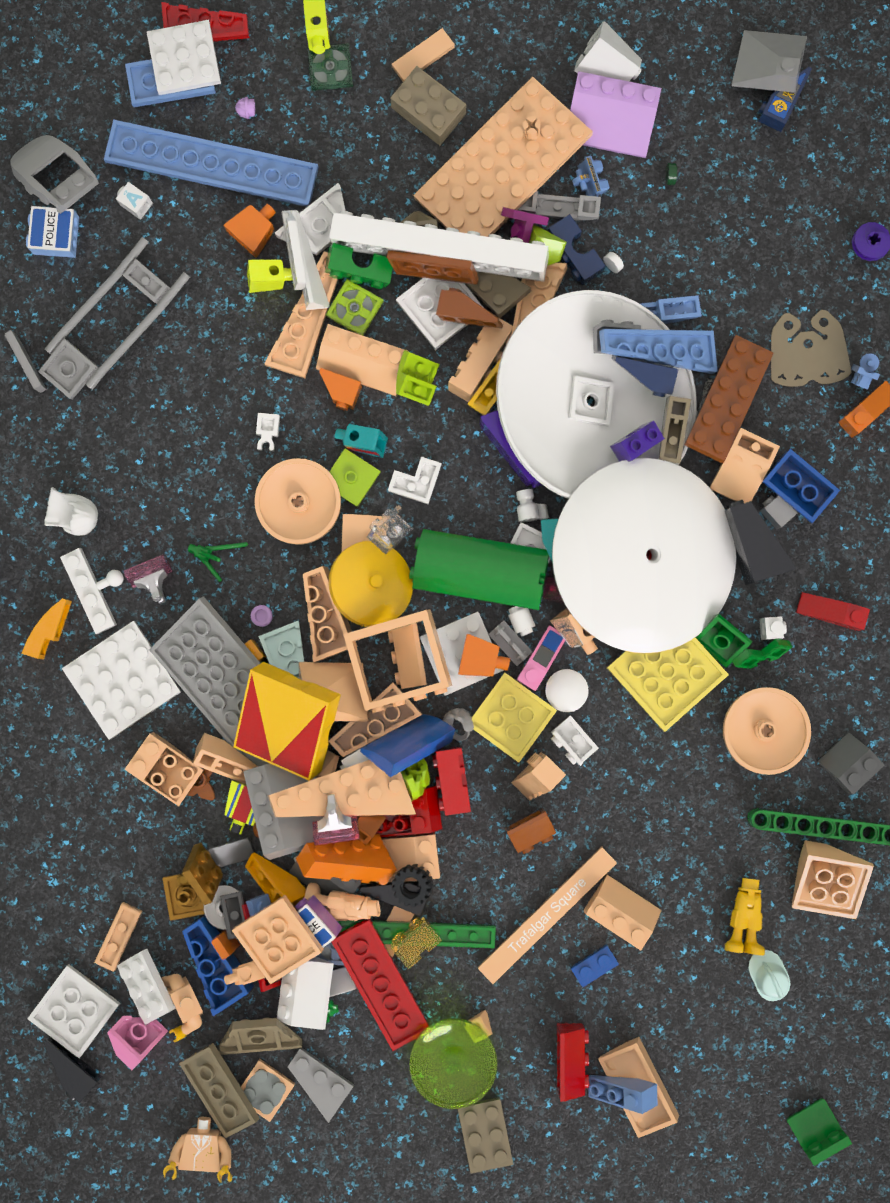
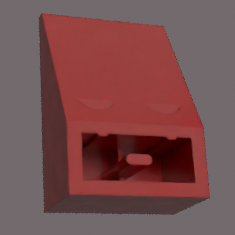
[376,786,442,837]

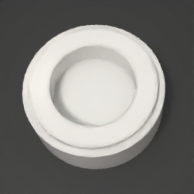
[603,252,624,273]

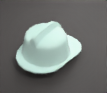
[748,950,791,1001]

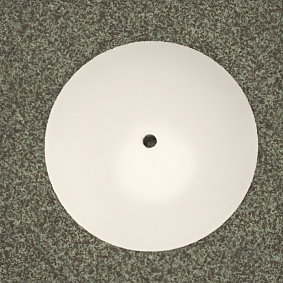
[552,458,736,653]

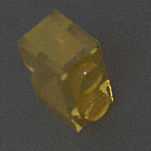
[391,916,442,970]

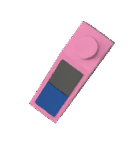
[516,625,565,691]

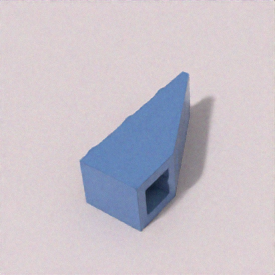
[588,1075,658,1114]

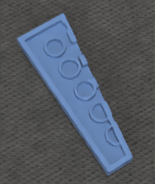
[599,329,718,374]

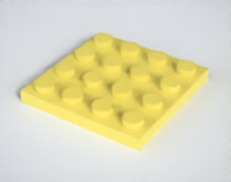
[607,638,729,732]

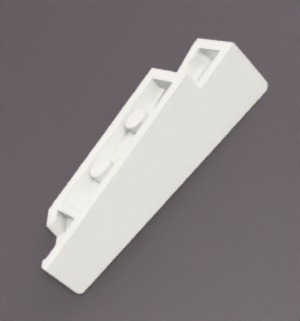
[282,210,330,310]

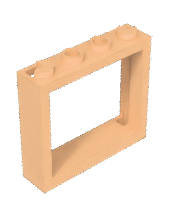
[343,610,453,713]

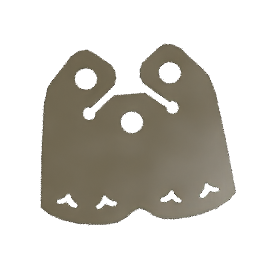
[771,310,852,387]

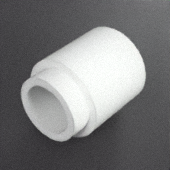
[508,606,535,636]

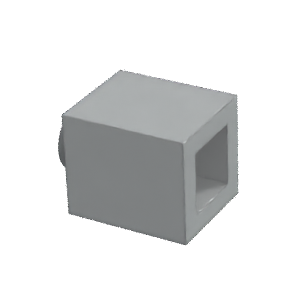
[760,495,797,529]

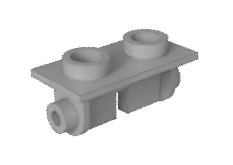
[488,621,532,666]

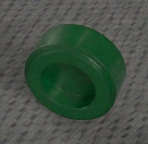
[666,163,677,185]

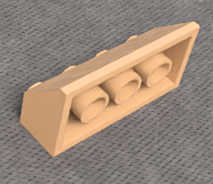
[316,324,409,396]

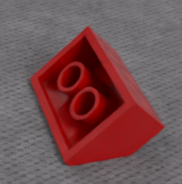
[557,1023,589,1102]

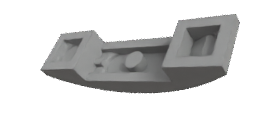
[518,191,601,220]

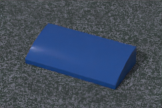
[360,714,455,777]

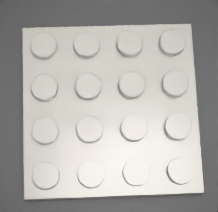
[62,621,182,740]

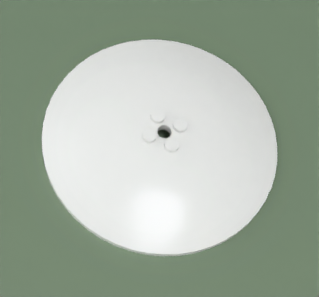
[496,290,697,499]

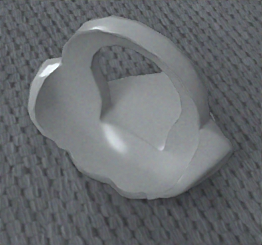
[442,708,474,741]

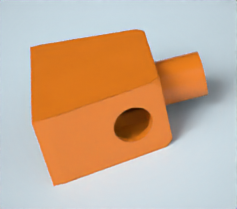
[224,204,276,258]
[458,634,510,677]

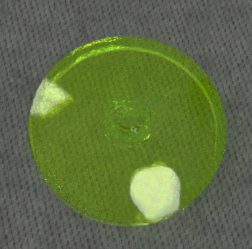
[409,1018,497,1109]

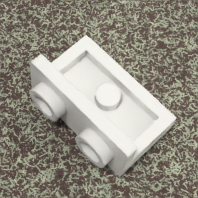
[551,716,599,766]

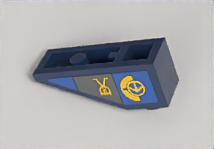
[758,66,812,132]

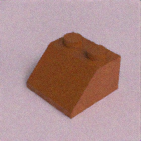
[505,808,556,854]

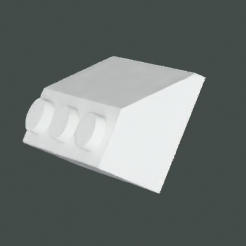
[277,957,334,1030]

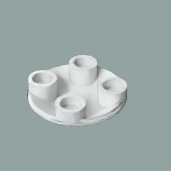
[545,669,588,712]

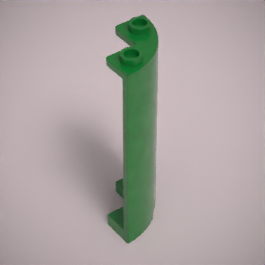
[409,529,549,610]

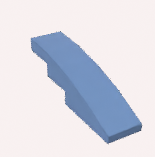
[640,295,702,324]

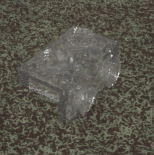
[367,505,413,554]

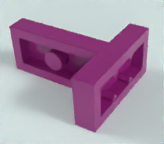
[501,207,549,243]

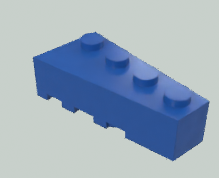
[182,915,254,1016]

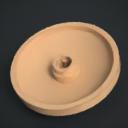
[255,459,341,545]
[723,688,811,775]

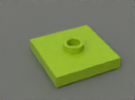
[329,448,381,507]

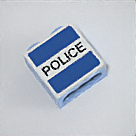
[26,206,79,258]

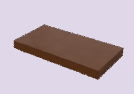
[387,250,479,285]

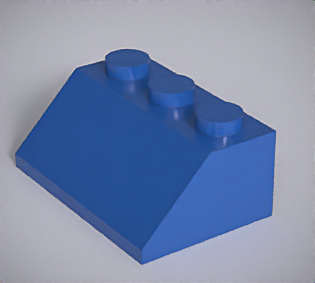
[762,449,840,523]

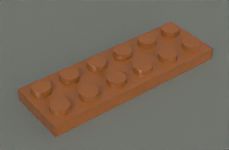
[684,335,774,464]

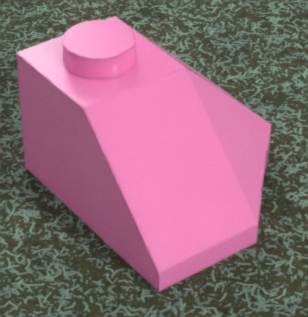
[107,1016,168,1070]

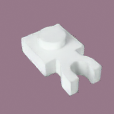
[256,413,280,451]

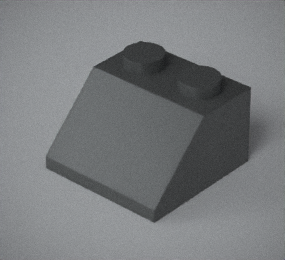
[817,732,885,795]

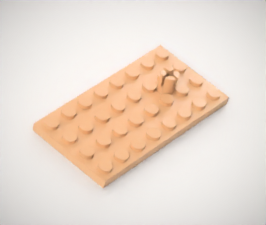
[413,77,593,237]

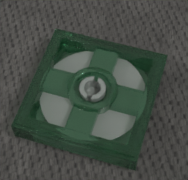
[307,43,353,91]

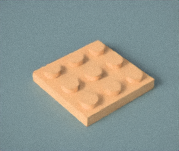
[232,895,324,984]

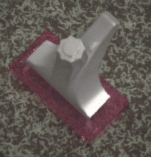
[124,554,172,604]
[312,794,360,845]

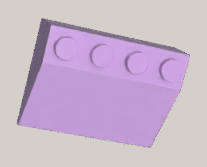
[570,71,661,158]

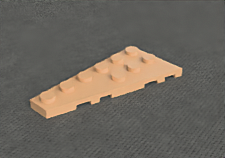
[268,760,416,817]

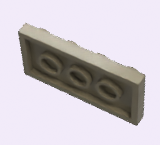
[179,1043,260,1138]

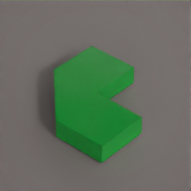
[732,639,792,669]

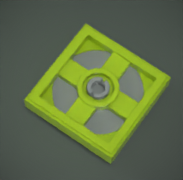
[326,279,384,336]

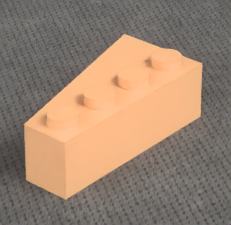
[303,566,358,662]
[329,682,422,757]
[511,752,566,801]

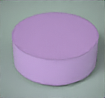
[251,605,273,627]

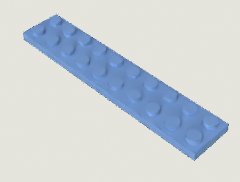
[104,119,319,207]

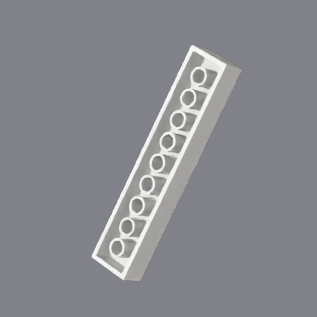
[329,211,549,282]

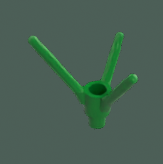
[188,542,248,582]

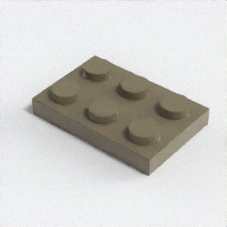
[458,1097,513,1174]

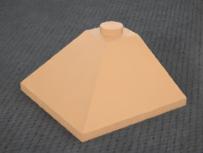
[299,662,368,722]
[792,840,874,919]

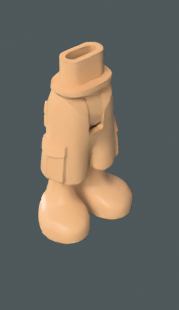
[305,883,381,921]

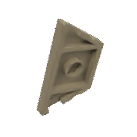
[219,1018,302,1055]

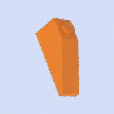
[838,381,890,438]

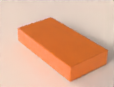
[211,930,240,960]

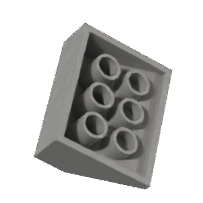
[243,764,332,860]

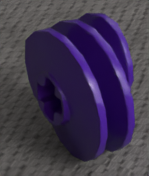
[851,222,890,261]

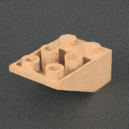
[710,428,780,503]
[125,732,204,806]

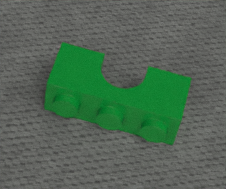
[325,243,393,289]

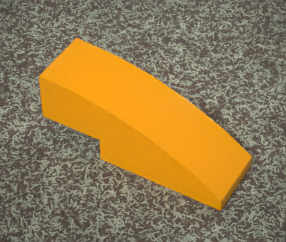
[22,598,72,659]

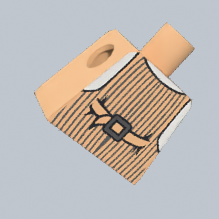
[550,608,598,655]

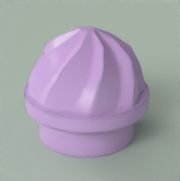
[235,97,255,119]

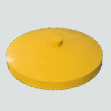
[329,541,413,627]

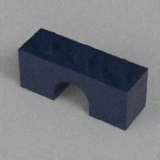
[548,214,605,286]

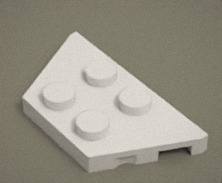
[275,183,345,256]

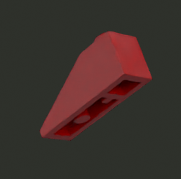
[796,592,870,631]

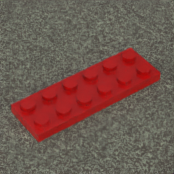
[331,919,431,1051]

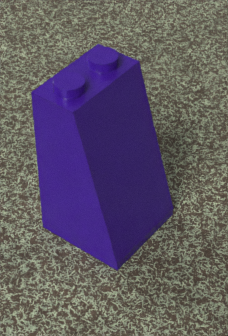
[480,410,543,488]

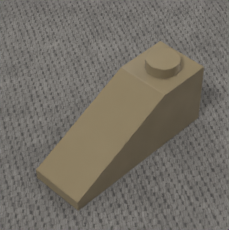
[659,396,691,464]

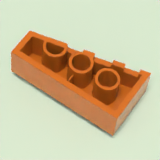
[296,834,397,885]

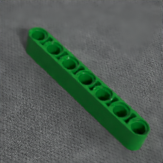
[747,808,890,845]

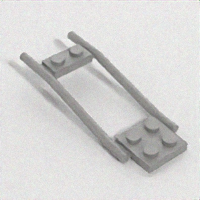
[38,237,190,400]

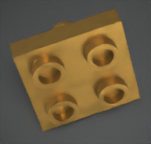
[177,843,223,905]
[162,873,205,921]

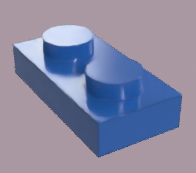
[570,944,619,988]

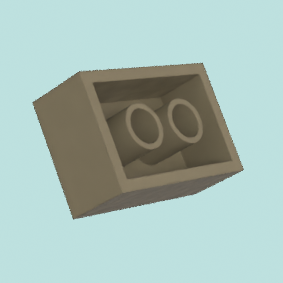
[390,66,466,146]

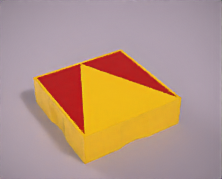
[233,662,341,781]

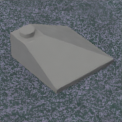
[732,30,807,93]

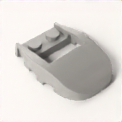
[10,135,99,214]

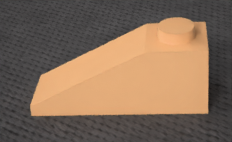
[193,733,258,784]

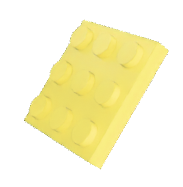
[472,672,557,762]

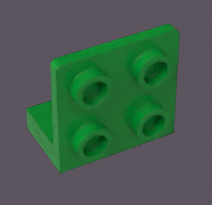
[786,1098,852,1166]

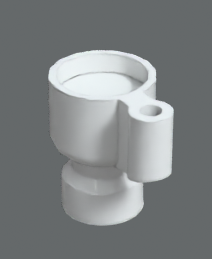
[516,489,549,522]

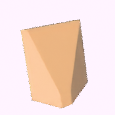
[464,1010,492,1042]

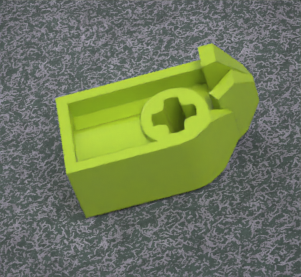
[401,758,430,801]

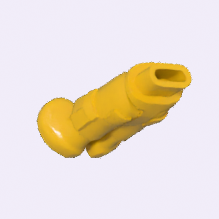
[724,878,765,956]

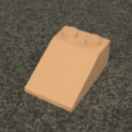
[376,832,440,883]

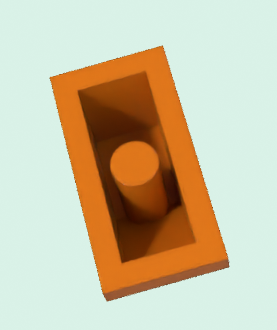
[319,368,362,411]

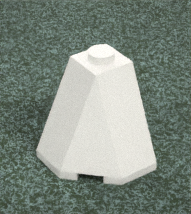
[574,21,642,82]

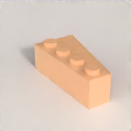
[448,315,513,402]

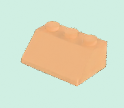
[388,623,427,689]
[583,874,661,950]

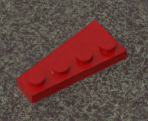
[161,2,249,42]

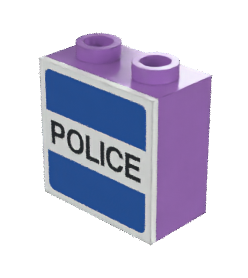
[295,895,343,948]

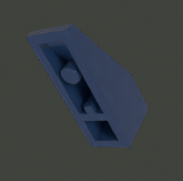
[611,355,678,397]

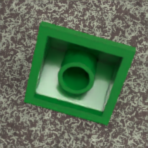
[695,614,753,668]

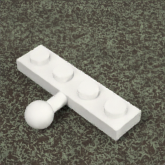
[60,548,124,634]

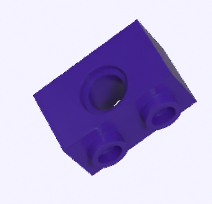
[610,420,665,462]

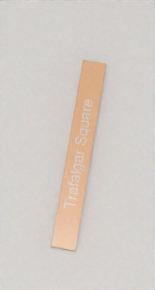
[478,847,617,984]

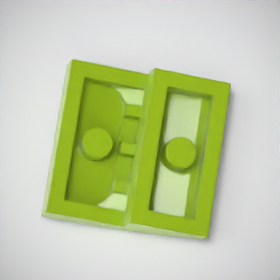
[396,350,440,406]

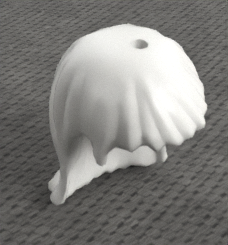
[44,487,98,535]

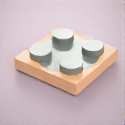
[241,1059,295,1122]

